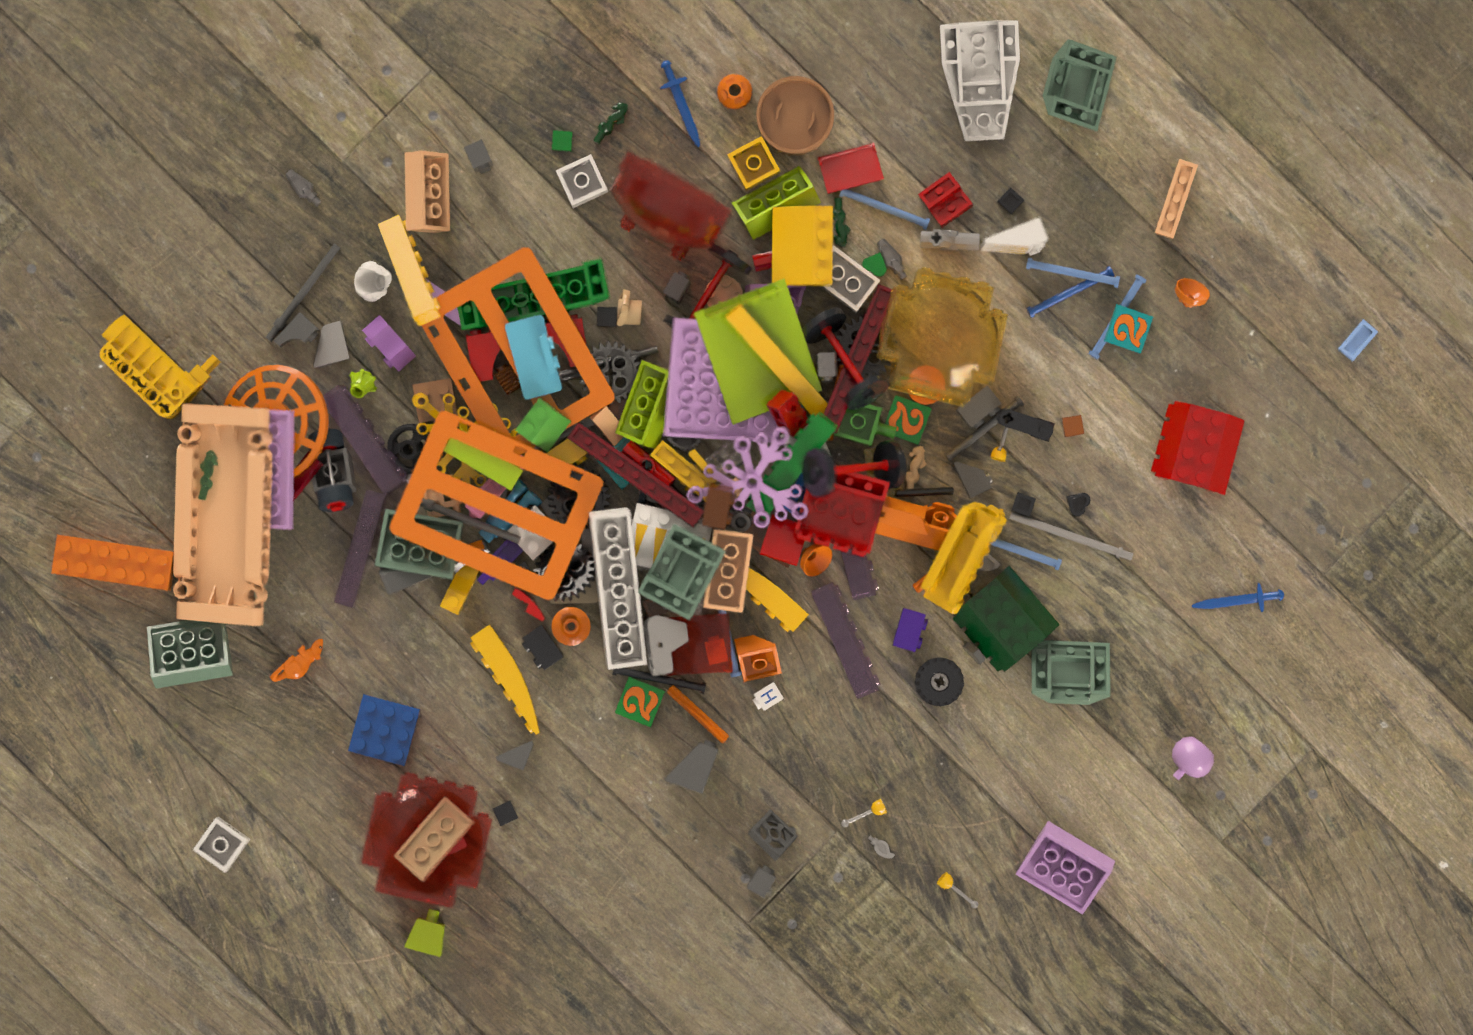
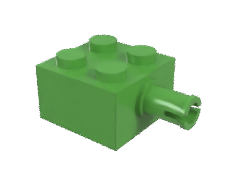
[834,404,897,447]

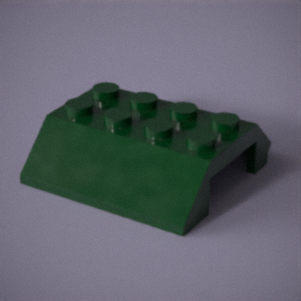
[953,565,1060,672]

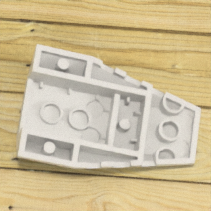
[940,20,1020,141]

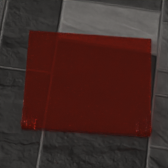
[666,613,733,676]

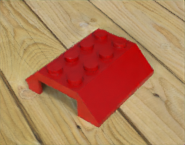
[1151,401,1245,495]
[794,472,890,557]

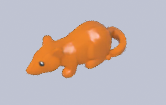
[270,639,323,682]

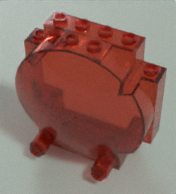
[610,151,732,261]
[360,772,493,908]

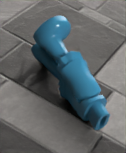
[478,478,543,543]

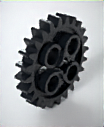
[835,316,897,379]
[547,465,610,528]
[533,544,595,602]

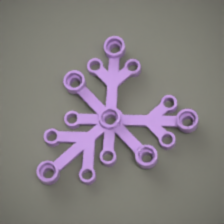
[687,427,808,528]

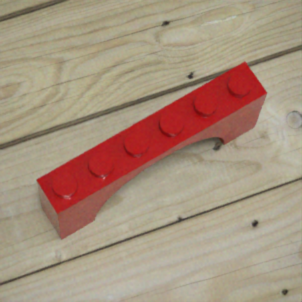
[466,314,587,382]

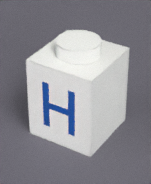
[752,682,784,711]

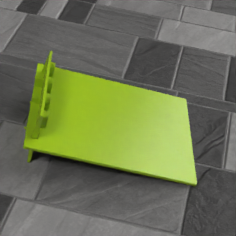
[694,279,822,425]

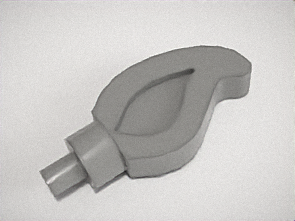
[868,835,895,858]

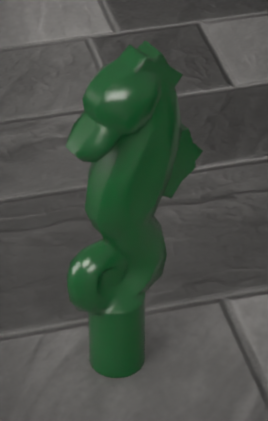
[593,102,628,145]
[833,198,851,248]

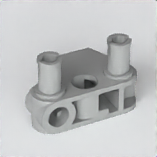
[643,616,689,676]

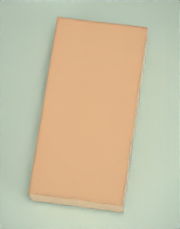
[590,406,623,446]

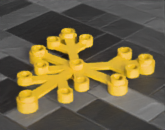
[412,393,518,486]

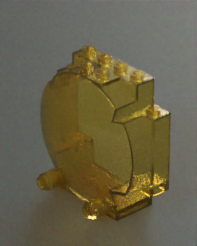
[877,267,1008,407]

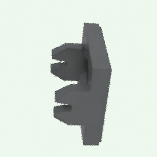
[747,809,798,861]

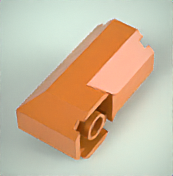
[875,496,957,551]

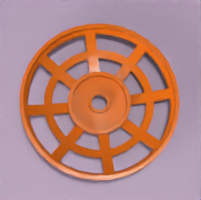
[223,365,328,477]

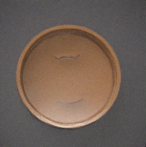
[756,76,834,155]

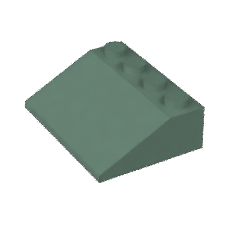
[375,509,463,579]
[147,620,233,689]

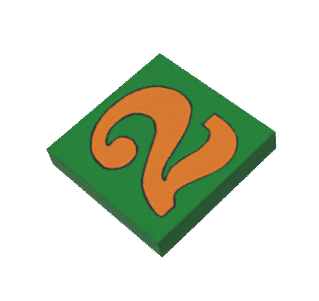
[885,395,932,445]
[615,677,665,727]

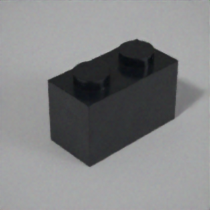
[521,625,564,670]

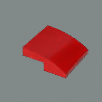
[918,172,973,228]
[760,514,805,566]
[512,588,546,621]

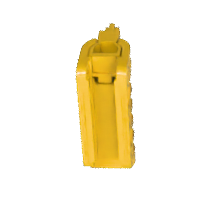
[99,314,221,419]
[921,502,1007,614]

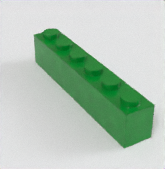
[746,411,838,520]

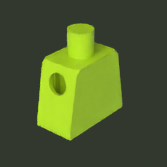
[404,908,445,957]

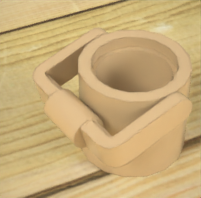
[617,289,642,326]

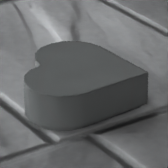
[962,642,985,665]

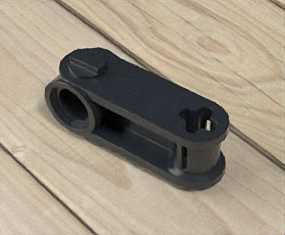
[996,408,1055,442]

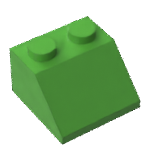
[515,397,571,452]

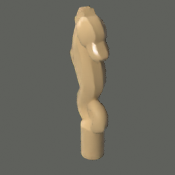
[904,446,927,489]

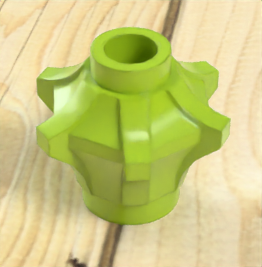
[349,369,377,398]

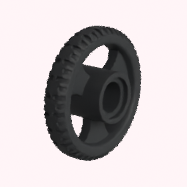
[387,424,430,474]

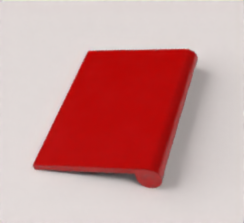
[818,143,884,194]

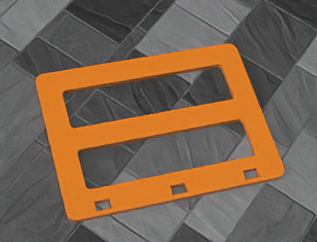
[421,247,615,455]
[390,411,603,600]

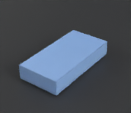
[1338,319,1378,362]

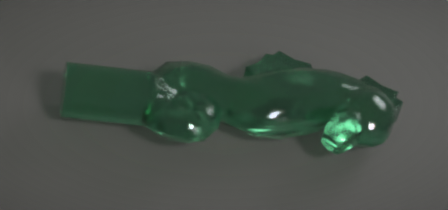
[198,450,218,500]

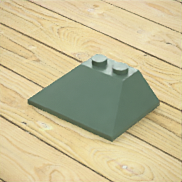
[1043,39,1117,131]
[638,524,726,620]
[1031,640,1110,705]

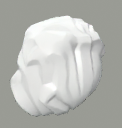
[354,261,392,302]

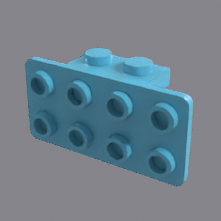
[505,315,562,399]

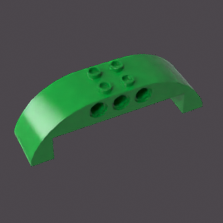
[457,258,610,330]

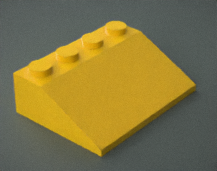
[772,206,833,286]

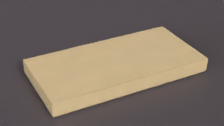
[394,797,475,882]

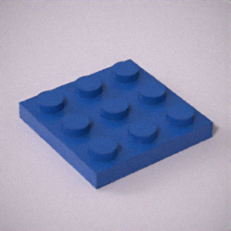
[348,694,420,766]

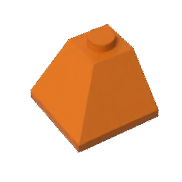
[734,635,782,682]

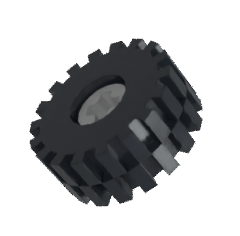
[915,657,964,706]

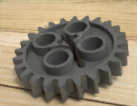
[578,341,640,404]

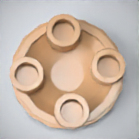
[705,275,743,307]

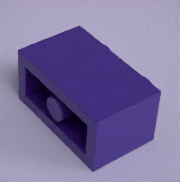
[892,608,928,652]

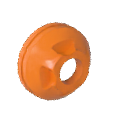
[717,74,752,110]
[1175,278,1210,308]
[800,544,832,577]

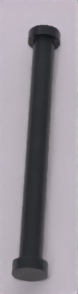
[612,668,706,694]

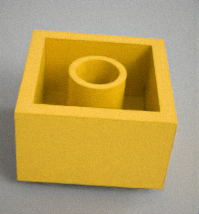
[727,136,780,191]

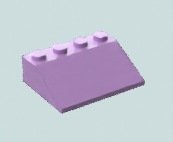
[1016,821,1115,914]

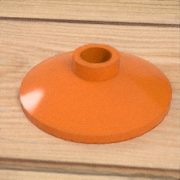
[551,607,591,646]

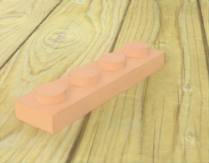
[1154,159,1198,239]

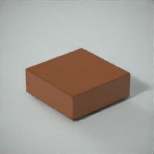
[1062,415,1084,437]

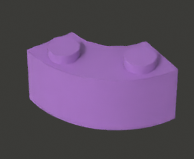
[362,315,416,371]

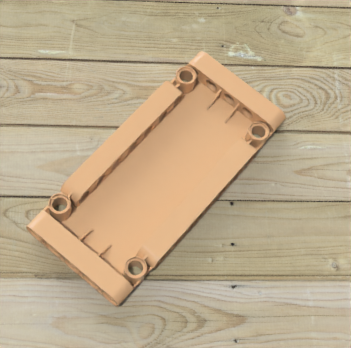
[173,404,272,626]

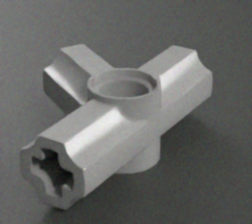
[920,229,980,252]

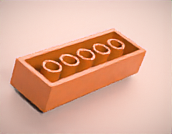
[51,535,174,591]

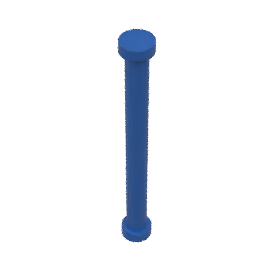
[1026,266,1115,318]

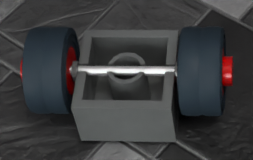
[308,429,357,512]

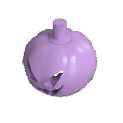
[1172,737,1214,780]

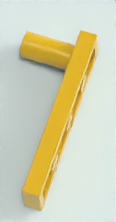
[650,440,715,502]

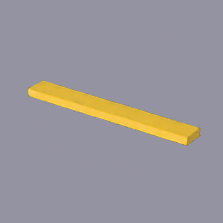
[725,304,828,415]

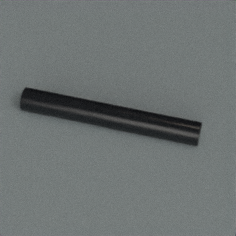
[895,487,954,497]

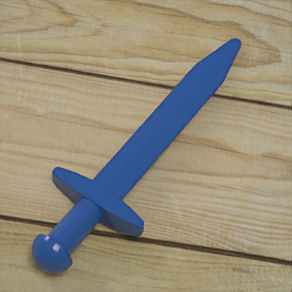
[660,60,700,147]
[1192,583,1284,612]

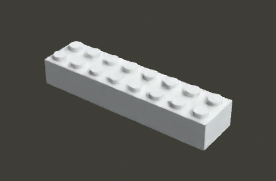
[588,507,647,670]

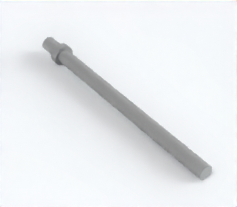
[1009,512,1133,560]

